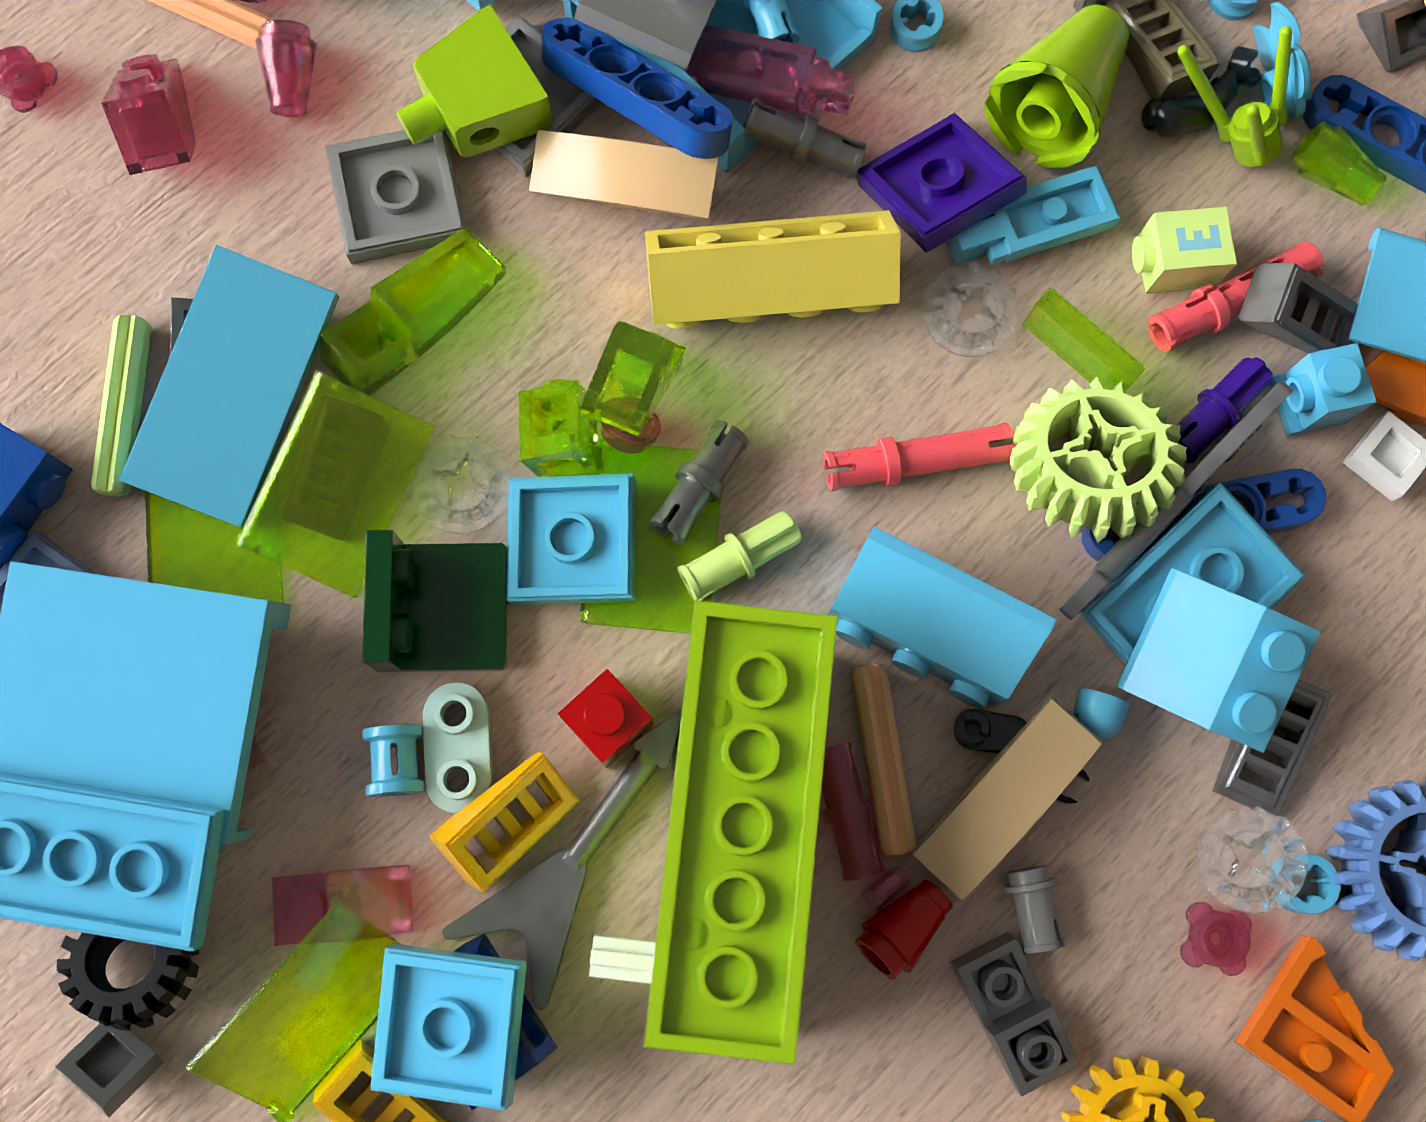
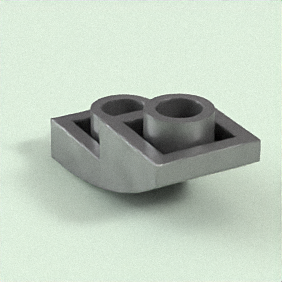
[950,932,1080,1097]

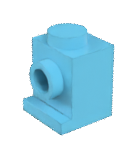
[1270,343,1377,437]

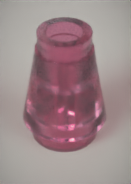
[255,20,317,117]

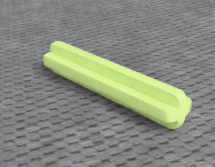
[91,315,152,497]

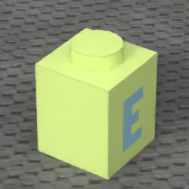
[1132,207,1237,294]

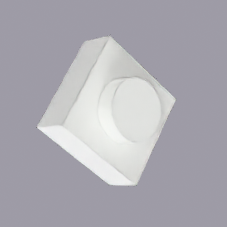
[1342,411,1426,502]

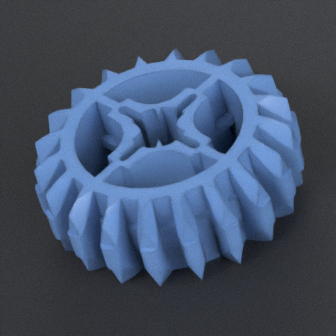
[1325,780,1426,961]

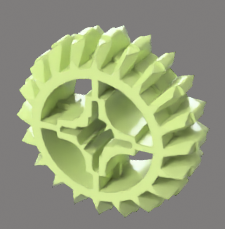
[1010,377,1187,543]

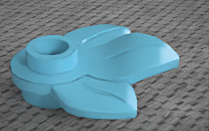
[1252,2,1312,119]

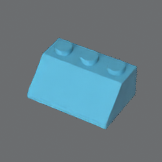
[828,526,1057,709]

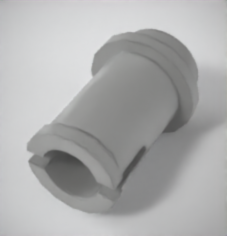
[1004,865,1066,954]

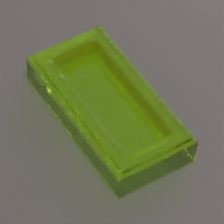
[1022,288,1145,391]

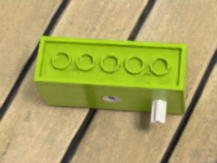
[589,600,837,1065]

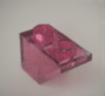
[101,54,196,175]

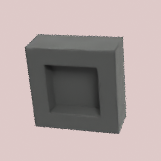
[55,1023,163,1118]

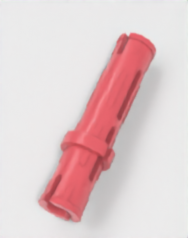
[1147,241,1324,352]
[823,423,1015,492]

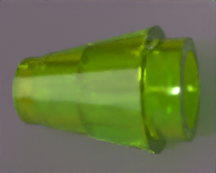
[1290,121,1387,206]

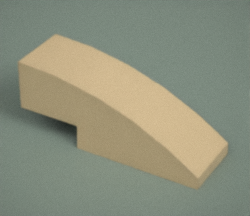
[529,130,719,221]
[913,697,1102,901]

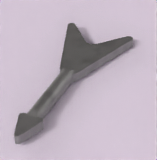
[1059,379,1294,620]
[442,714,681,1010]

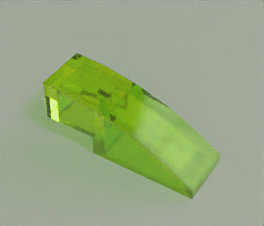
[320,227,507,402]

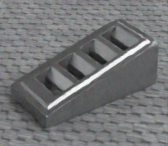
[1238,263,1359,354]
[1212,679,1332,817]

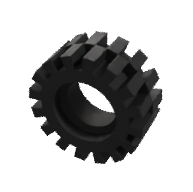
[57,932,199,1030]

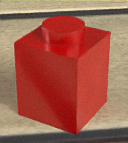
[557,669,654,769]

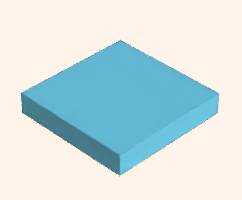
[506,473,636,606]
[370,944,527,1111]

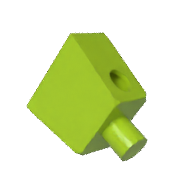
[396,5,553,157]

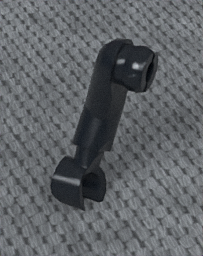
[1141,46,1260,137]
[954,708,1089,804]

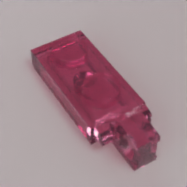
[685,25,855,115]

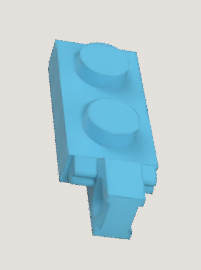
[946,165,1121,265]

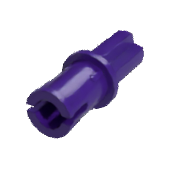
[1177,357,1273,464]

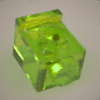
[519,379,603,477]

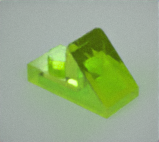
[580,321,686,437]

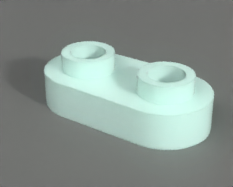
[423,682,494,814]

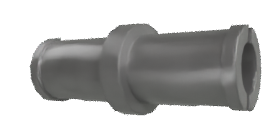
[743,97,866,180]
[649,420,749,545]

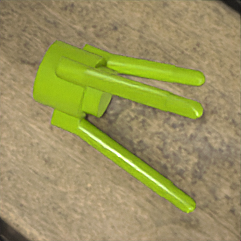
[1177,26,1293,167]

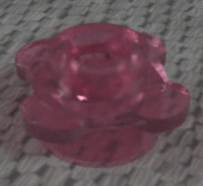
[0,45,58,113]
[1180,902,1252,976]

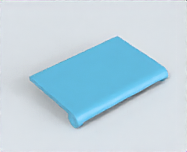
[1348,227,1426,363]

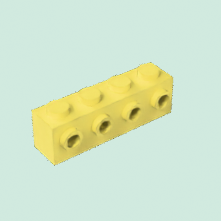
[645,210,901,329]

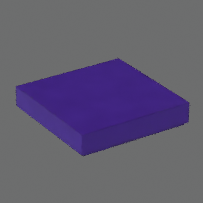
[857,113,1027,253]

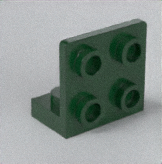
[362,530,507,672]

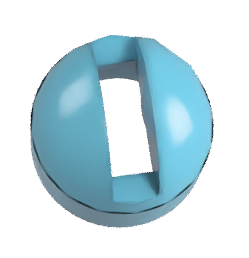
[1074,688,1131,739]

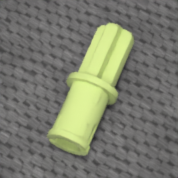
[677,511,802,601]

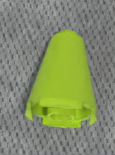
[984,5,1129,168]

